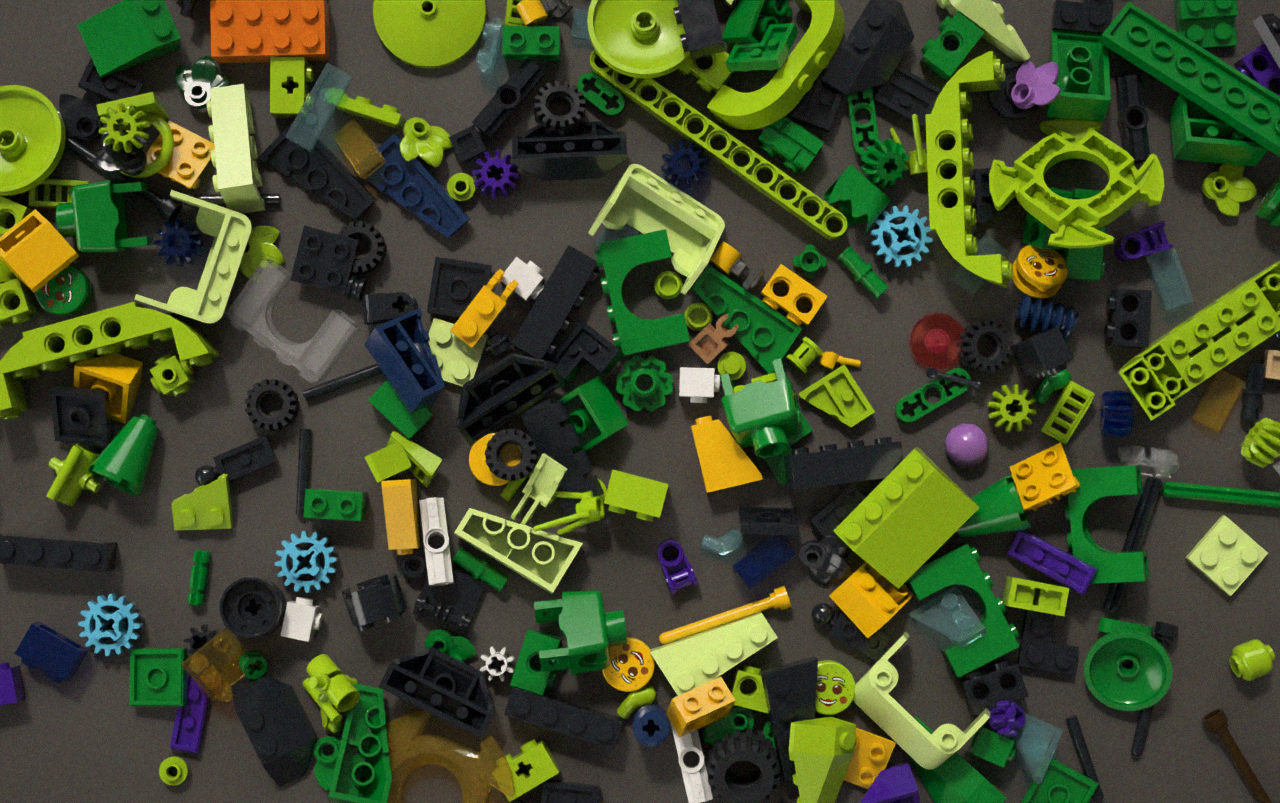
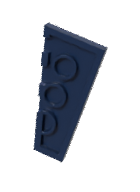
[354,133,470,238]

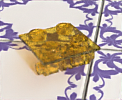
[180,627,257,702]

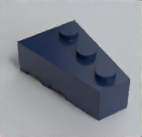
[364,308,445,414]

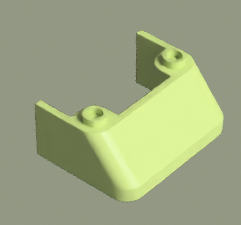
[588,164,725,295]
[134,190,252,324]
[853,632,990,769]

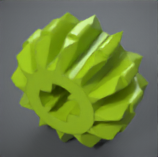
[99,103,150,153]
[987,384,1037,432]
[1241,418,1280,468]

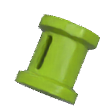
[786,336,824,374]

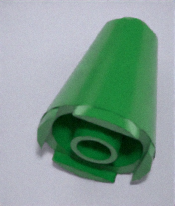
[87,414,159,497]
[954,475,1031,537]

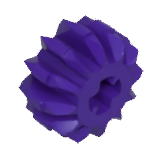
[472,150,521,199]

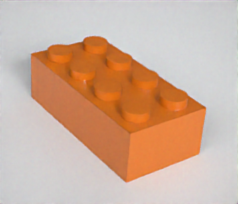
[210,0,330,63]

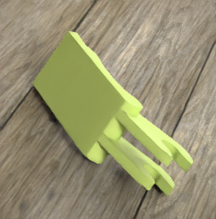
[511,453,567,525]

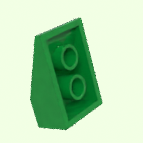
[77,0,181,78]
[1046,29,1111,122]

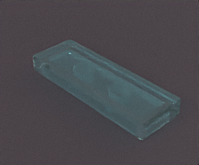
[285,63,353,152]

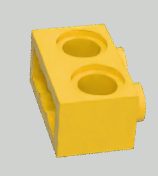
[760,264,828,326]
[666,677,736,737]

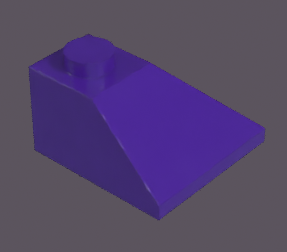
[861,763,920,803]

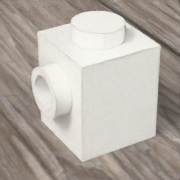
[501,257,545,302]
[679,367,720,403]
[280,597,323,642]

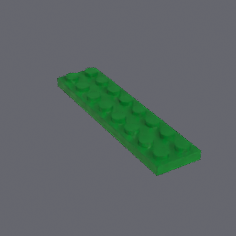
[1098,1,1280,157]

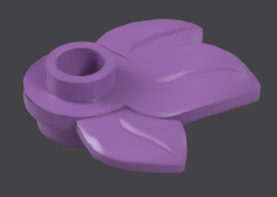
[1011,60,1061,109]

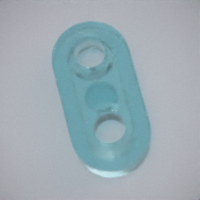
[476,18,504,75]

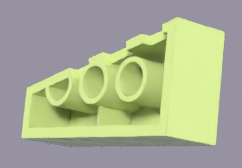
[207,84,265,214]
[454,508,583,594]
[650,612,778,696]

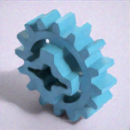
[870,205,933,268]
[275,531,338,593]
[78,593,143,656]

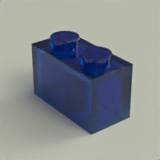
[732,535,796,589]
[14,622,89,683]

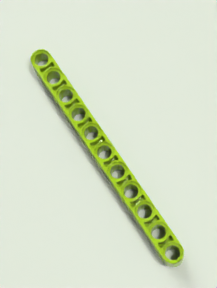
[590,50,848,240]

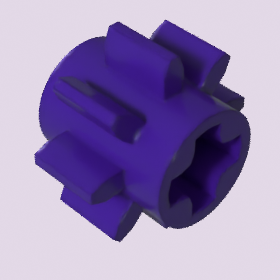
[989,700,1025,737]

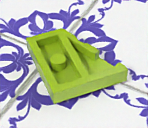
[798,364,875,428]

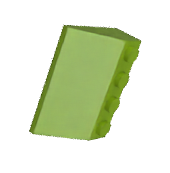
[833,446,980,589]

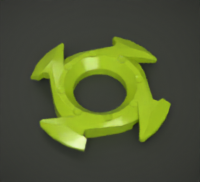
[989,118,1165,248]

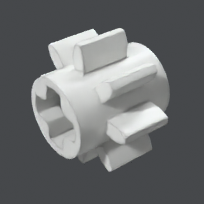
[480,646,515,681]

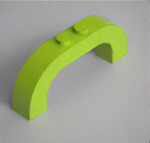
[707,0,845,130]

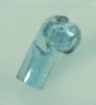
[700,529,742,555]

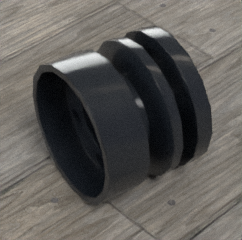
[219,577,287,638]

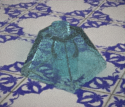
[1010,712,1063,784]

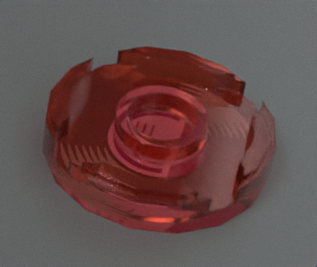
[909,313,965,369]

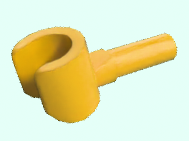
[819,351,861,370]

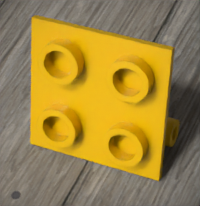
[146,121,215,189]
[1010,442,1081,511]
[844,728,896,790]

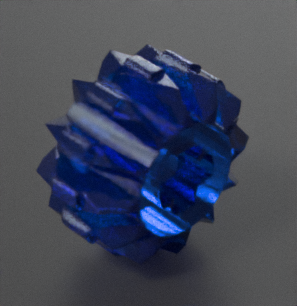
[661,140,709,189]
[154,218,204,267]
[1100,390,1134,438]

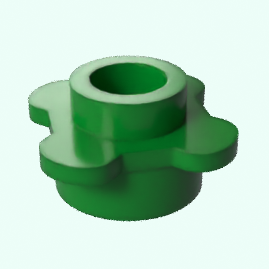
[793,245,827,279]

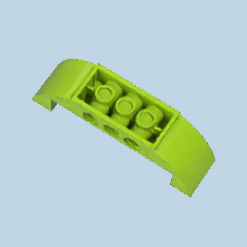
[925,51,1013,288]
[1118,260,1280,421]
[0,302,220,420]

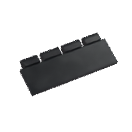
[520,398,604,516]

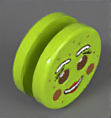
[815,660,855,715]

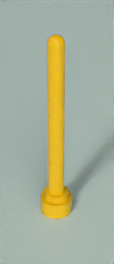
[659,585,792,644]

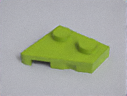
[171,474,233,531]

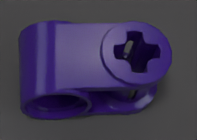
[1114,221,1173,262]
[657,539,699,596]

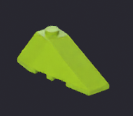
[789,716,856,803]

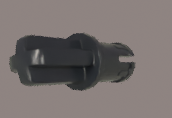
[1240,363,1265,420]

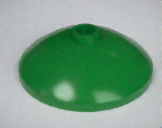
[1084,630,1173,711]

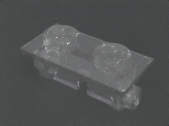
[1117,444,1179,479]

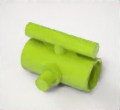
[46,444,102,507]
[302,654,360,724]

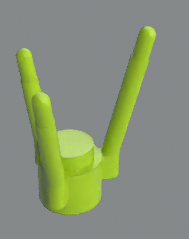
[889,114,928,175]
[533,491,605,535]

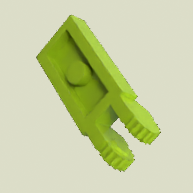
[325,88,405,130]

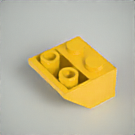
[0,209,79,293]
[829,562,914,638]

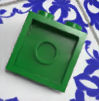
[1174,0,1238,50]

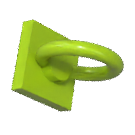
[97,92,174,178]

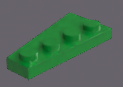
[692,265,803,374]

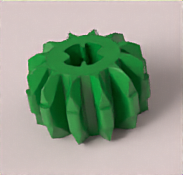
[860,138,910,188]

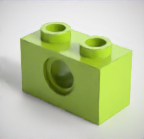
[677,52,735,93]

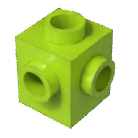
[150,354,196,397]

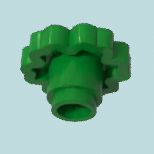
[616,356,673,412]

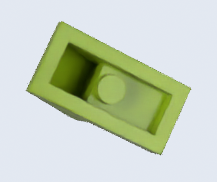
[364,442,411,483]

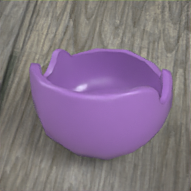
[945,423,988,468]

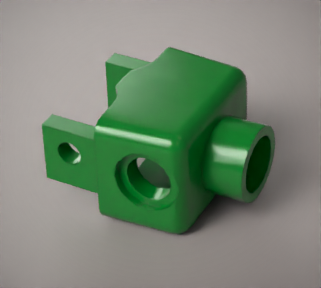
[56,180,154,253]
[720,358,802,458]
[534,590,627,675]

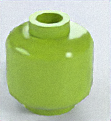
[1229,639,1275,681]

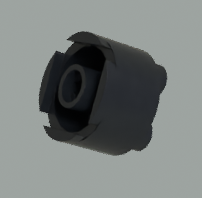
[342,573,407,631]

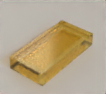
[333,118,386,180]
[1191,369,1245,432]

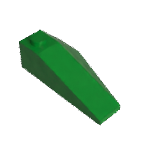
[722,0,792,49]
[328,683,392,803]
[906,716,1006,803]

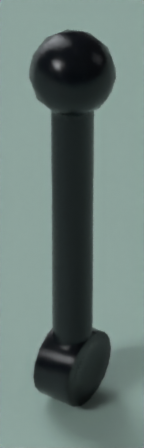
[926,367,984,391]

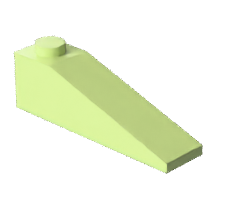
[936,0,1031,63]

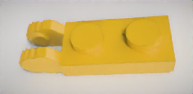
[450,269,519,348]

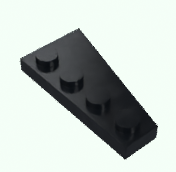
[258,118,377,220]
[760,656,818,782]

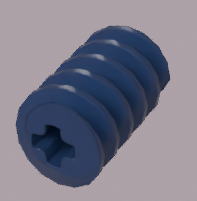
[1014,293,1079,342]
[633,704,670,747]

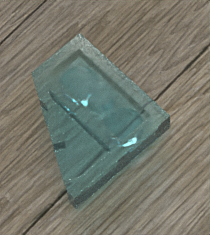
[909,586,987,648]

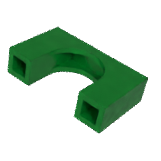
[595,229,690,356]
[1065,464,1150,584]
[907,543,1020,678]

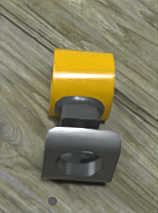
[516,0,574,26]
[709,242,765,293]

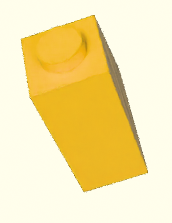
[690,415,763,493]
[381,479,420,555]

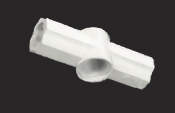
[419,497,454,586]
[671,724,713,803]

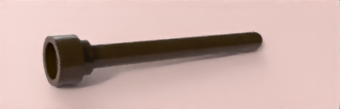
[1202,708,1272,803]

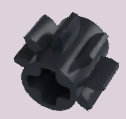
[184,624,222,660]

